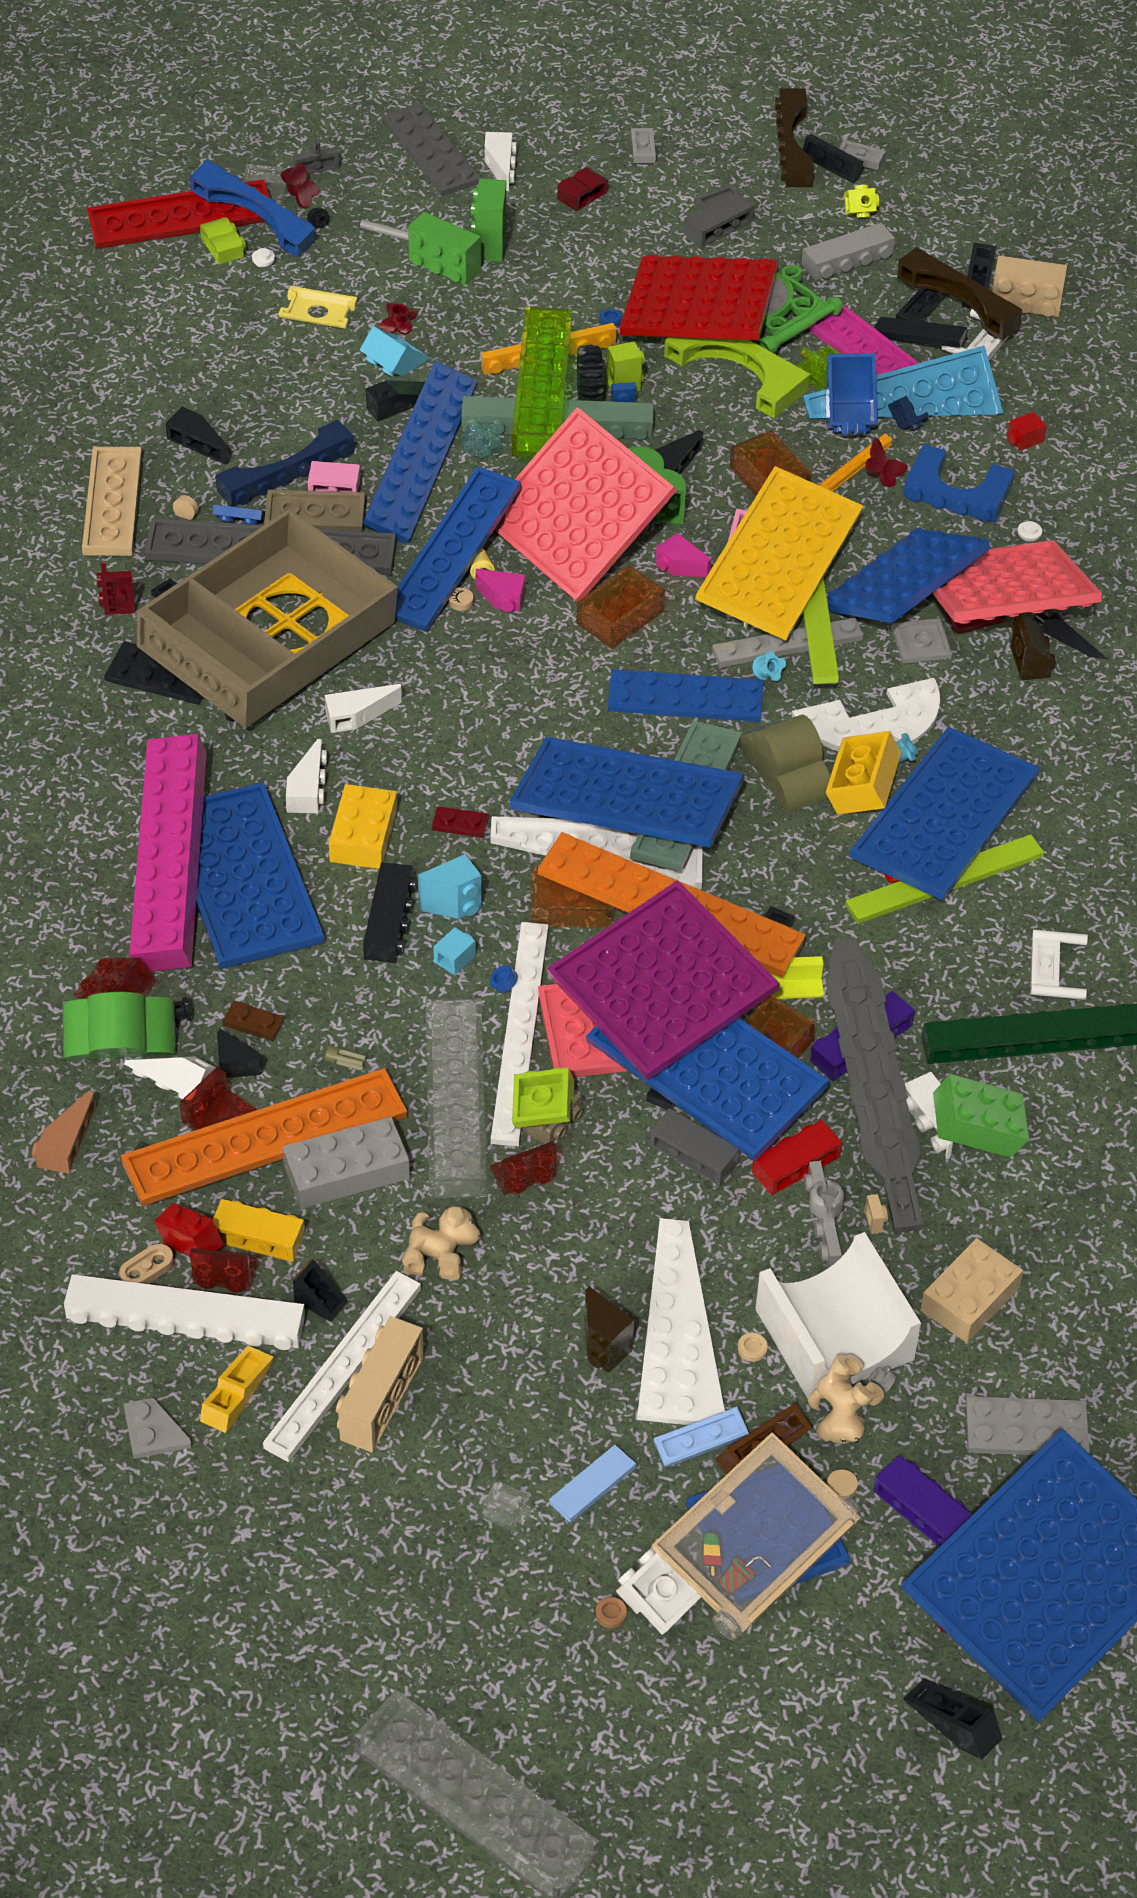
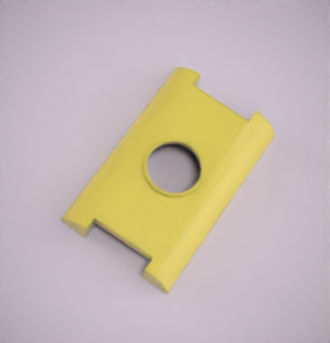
[278,286,357,329]

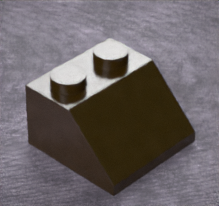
[1009,613,1056,680]
[584,1286,634,1373]

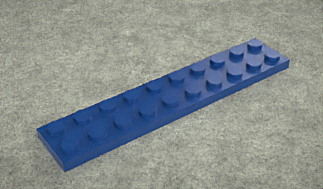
[362,360,477,543]

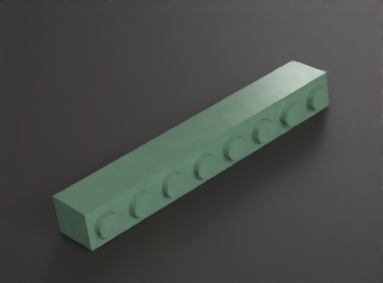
[462,396,653,440]

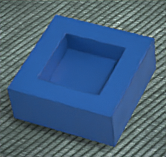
[611,382,636,403]

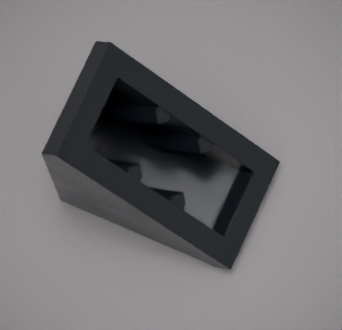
[217,1029,264,1078]
[293,1259,348,1322]

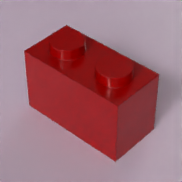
[154,1202,224,1263]

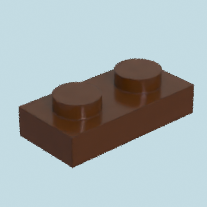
[222,1001,284,1042]

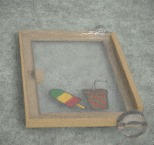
[651,1433,861,1641]

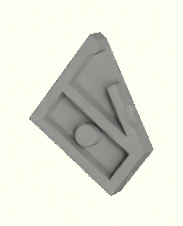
[123,1398,191,1459]

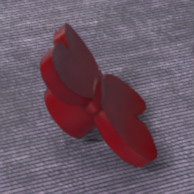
[280,163,319,209]
[378,302,417,335]
[865,438,908,487]

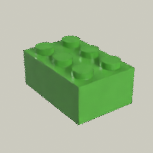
[471,178,507,262]
[408,212,481,285]
[933,1074,1029,1156]

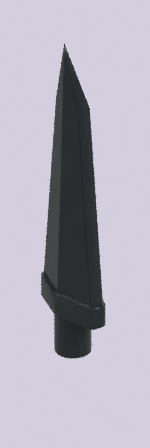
[1034,613,1108,660]

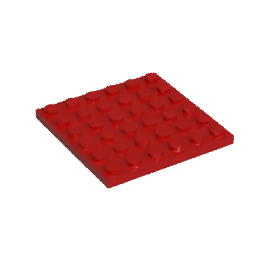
[619,255,778,340]

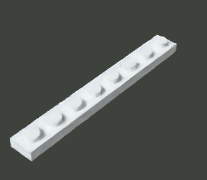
[263,1271,421,1462]

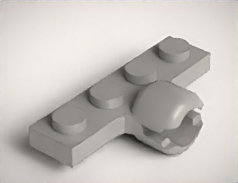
[804,1161,844,1268]

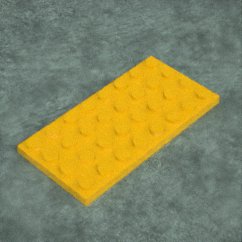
[695,466,863,640]

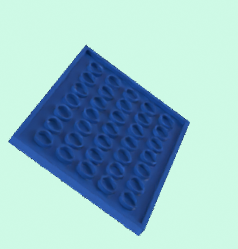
[900,1429,1137,1723]

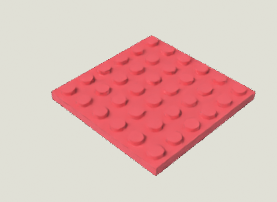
[494,407,677,603]
[932,540,1102,623]

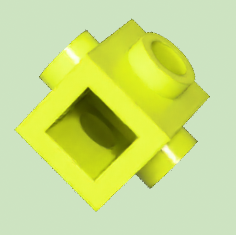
[844,185,879,218]

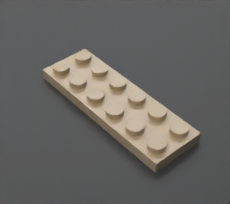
[82,447,142,556]

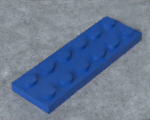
[608,669,763,722]

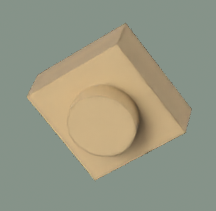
[865,1194,888,1234]

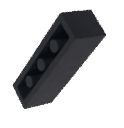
[363,862,417,963]

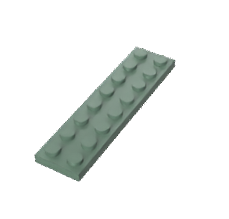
[630,721,742,872]

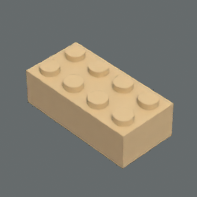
[336,1316,423,1453]

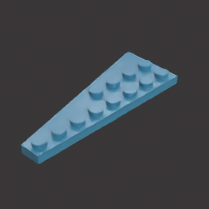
[802,345,1003,419]

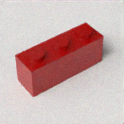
[752,1120,842,1196]

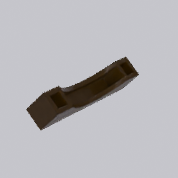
[775,88,814,187]
[897,247,1022,340]

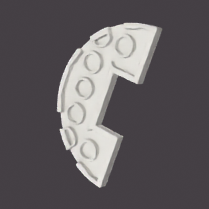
[792,678,940,751]

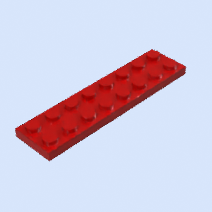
[87,179,269,249]

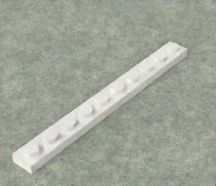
[491,922,548,1147]

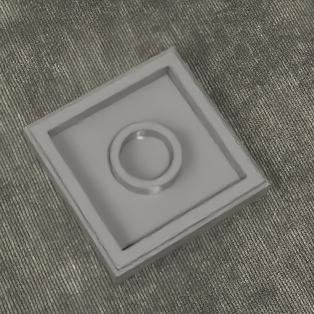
[891,618,952,663]

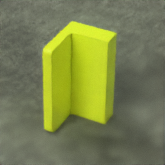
[769,956,824,999]

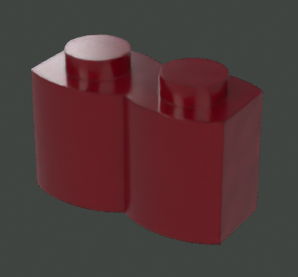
[557,167,608,211]

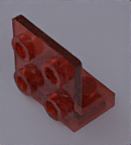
[74,957,157,999]
[179,1067,258,1131]
[490,1141,557,1195]
[190,1248,257,1293]

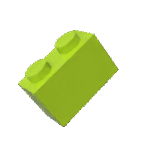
[606,341,645,391]

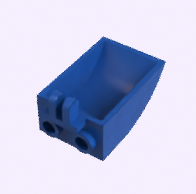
[826,353,878,435]

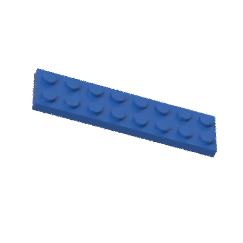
[395,466,521,632]

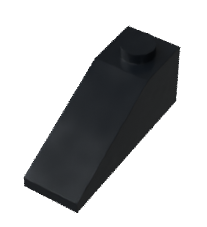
[962,243,996,309]
[366,380,425,422]
[166,407,229,465]
[655,430,703,475]
[903,1679,1002,1760]

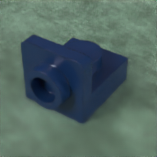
[888,395,929,430]

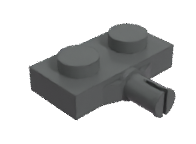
[293,139,339,174]

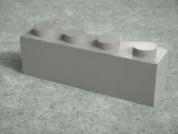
[802,223,895,280]

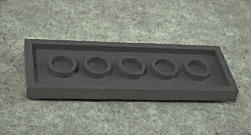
[382,104,481,196]

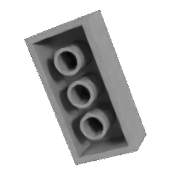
[282,1117,410,1209]

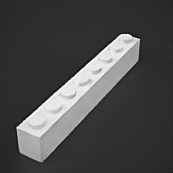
[64,1274,305,1350]

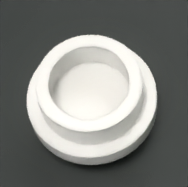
[252,248,275,267]
[1017,521,1042,542]

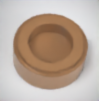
[595,1597,627,1628]

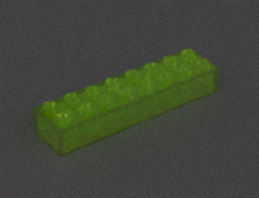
[511,306,572,457]

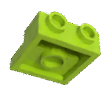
[512,1067,574,1128]

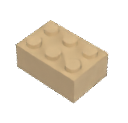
[992,256,1067,317]
[920,1238,1023,1343]

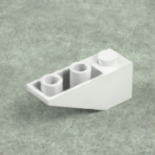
[485,132,516,191]
[325,684,402,733]
[286,739,327,813]
[124,1056,218,1102]
[905,1072,953,1159]

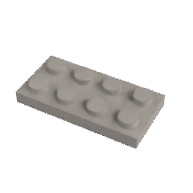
[965,1396,1090,1455]

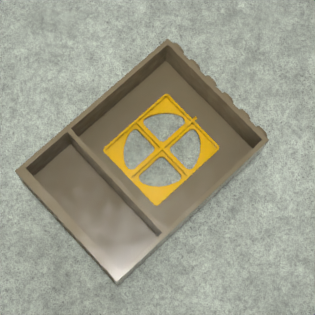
[137,509,398,728]

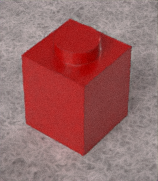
[1007,412,1047,451]

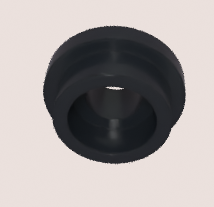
[307,207,329,229]

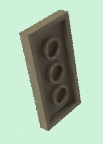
[264,490,365,531]

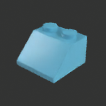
[360,326,430,377]
[418,854,481,919]

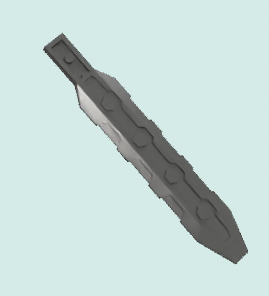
[826,937,923,1234]

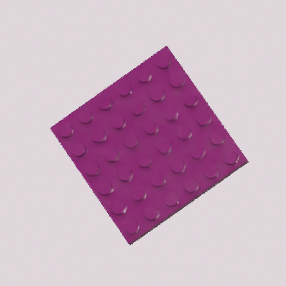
[547,880,780,1081]

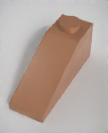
[32,1091,96,1174]

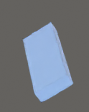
[653,1407,749,1467]
[549,1445,636,1523]

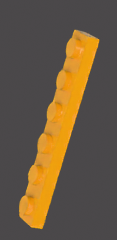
[481,323,617,375]

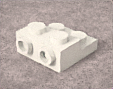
[616,1548,701,1635]

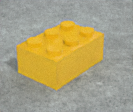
[826,731,901,814]
[329,784,397,869]

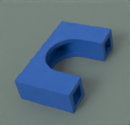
[903,444,1015,523]

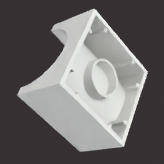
[756,1232,921,1399]

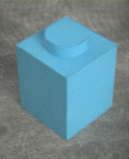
[434,927,476,975]

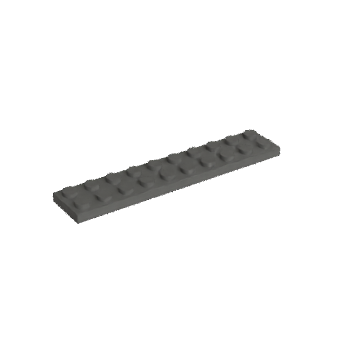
[144,518,396,575]

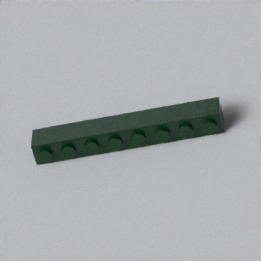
[921,1004,1137,1064]

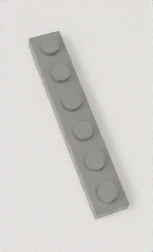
[712,618,863,668]

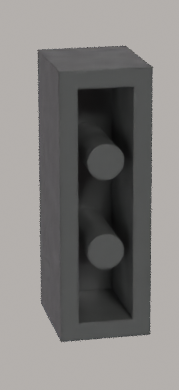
[684,192,754,248]
[649,1108,740,1186]

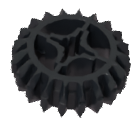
[576,344,603,401]

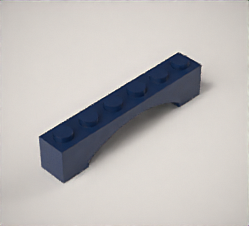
[215,420,354,507]

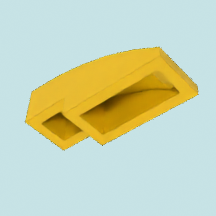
[200,1345,274,1433]

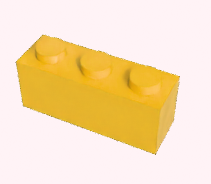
[213,1199,305,1262]

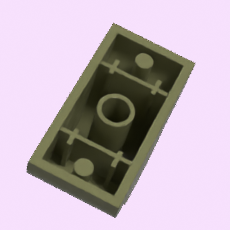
[739,714,830,813]

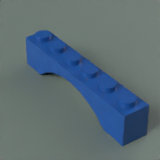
[190,160,315,257]

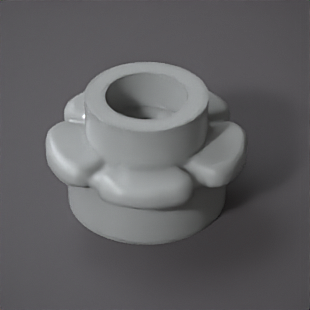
[869,1366,896,1394]

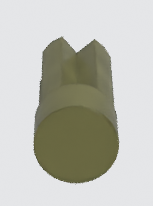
[325,1045,367,1071]

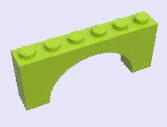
[664,337,810,419]

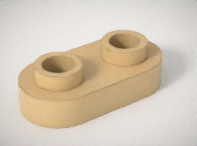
[119,1244,173,1284]

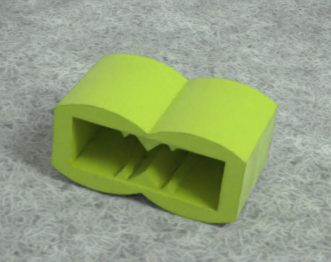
[200,217,246,265]

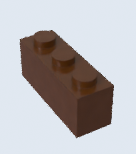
[715,1403,812,1475]

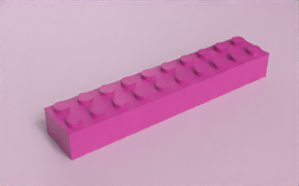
[129,734,207,972]

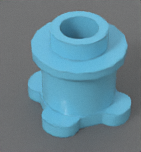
[752,651,786,681]
[896,733,918,767]

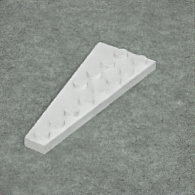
[491,816,702,890]
[637,1218,725,1425]

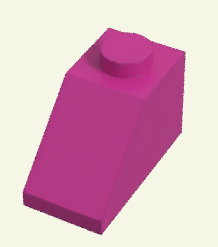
[655,533,712,577]
[475,568,525,612]

